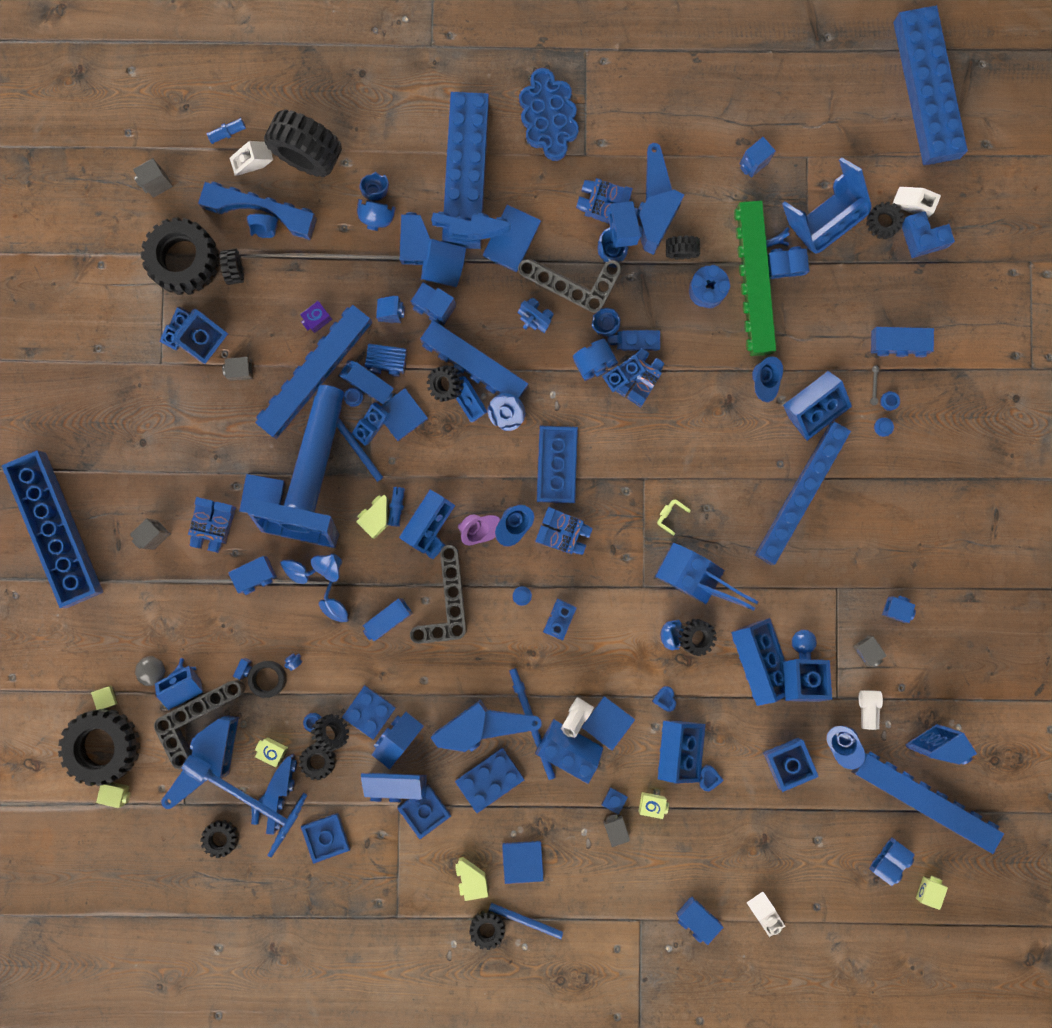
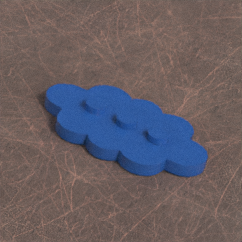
[519,68,579,161]

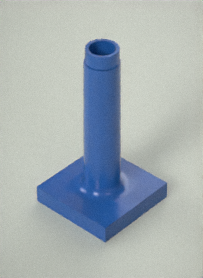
[248,385,344,549]

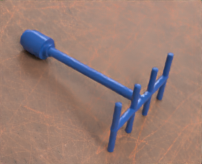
[181,755,307,857]

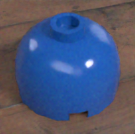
[357,199,396,231]

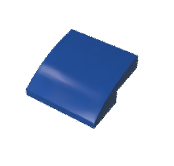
[421,239,466,287]

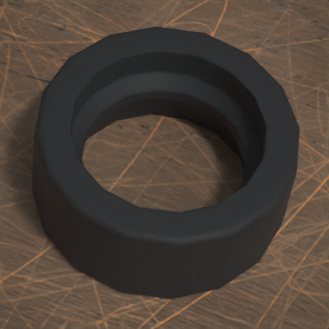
[248,661,287,698]

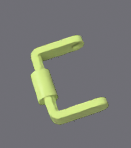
[657,500,691,536]

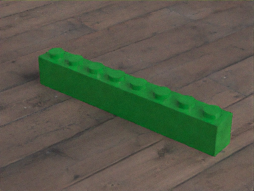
[734,201,776,356]

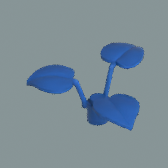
[280,554,349,622]

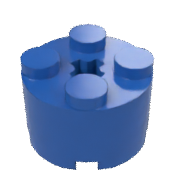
[689,265,730,308]
[572,339,618,381]

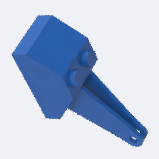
[637,143,684,255]
[655,543,759,611]
[431,699,542,752]
[161,715,239,809]

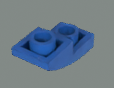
[159,307,190,350]
[602,355,646,392]
[352,402,390,446]

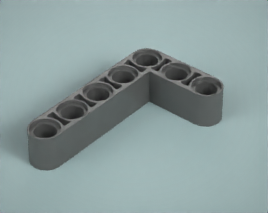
[518,259,622,313]
[410,545,467,644]
[154,680,245,770]

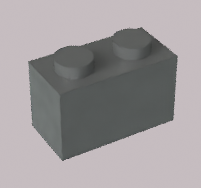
[133,158,173,198]
[129,518,171,550]

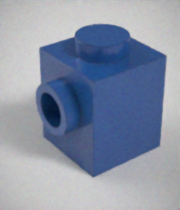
[882,596,916,623]

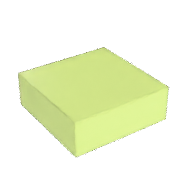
[91,686,117,710]

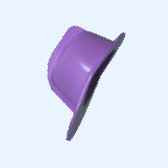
[458,514,500,546]

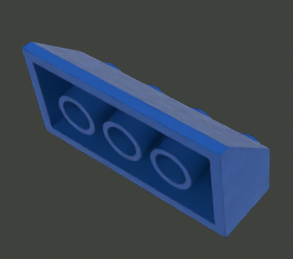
[731,618,785,706]
[905,724,977,765]

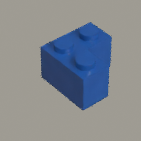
[902,211,955,258]
[411,283,456,325]
[372,712,424,769]

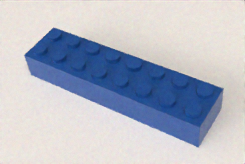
[893,5,968,166]
[442,92,489,249]
[1,450,104,608]

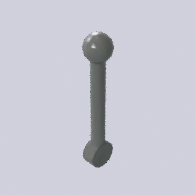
[870,366,880,405]

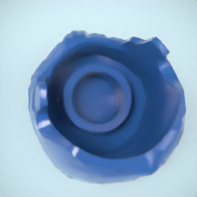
[598,227,629,268]

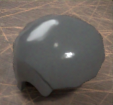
[135,656,166,686]

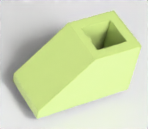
[356,495,389,539]
[456,857,489,901]

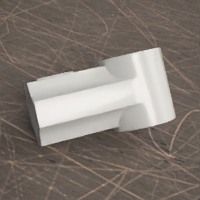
[859,690,883,730]
[561,697,594,738]

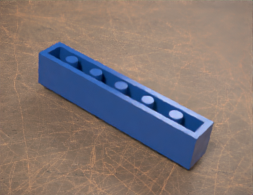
[420,320,528,400]

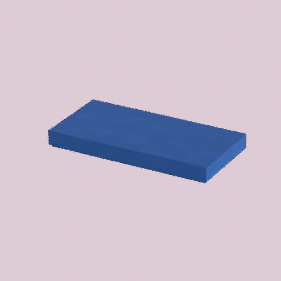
[537,426,578,504]

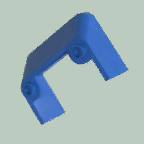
[782,158,871,254]

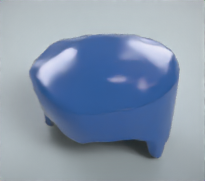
[247,214,278,238]

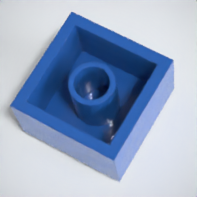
[170,309,228,364]
[763,737,819,792]

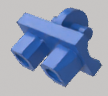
[517,298,554,333]

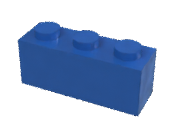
[871,327,934,357]
[399,489,455,554]

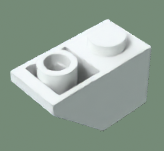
[892,187,941,218]
[747,892,785,937]

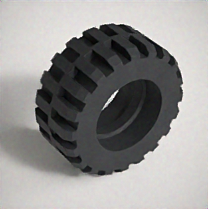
[264,110,342,177]
[141,217,220,295]
[58,709,140,786]

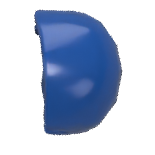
[359,172,389,201]
[591,308,621,337]
[660,620,684,650]

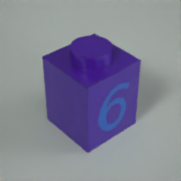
[300,301,332,333]

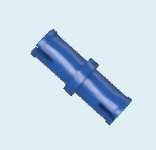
[206,117,246,144]
[387,487,405,527]

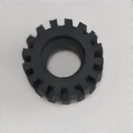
[866,202,904,239]
[666,235,700,260]
[220,248,244,285]
[427,365,464,402]
[678,619,717,656]
[311,714,349,752]
[299,744,336,780]
[200,820,239,858]
[469,910,505,950]

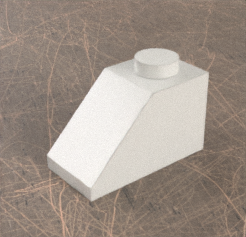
[230,141,273,176]

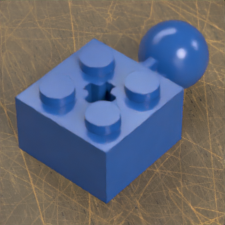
[783,630,832,702]

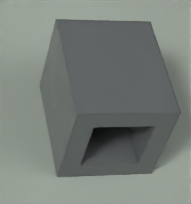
[222,357,253,381]
[853,636,886,667]
[603,814,630,847]

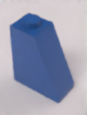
[400,212,431,265]
[338,360,394,404]
[363,598,413,641]

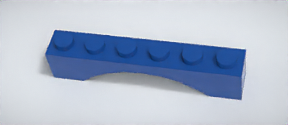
[198,182,317,240]

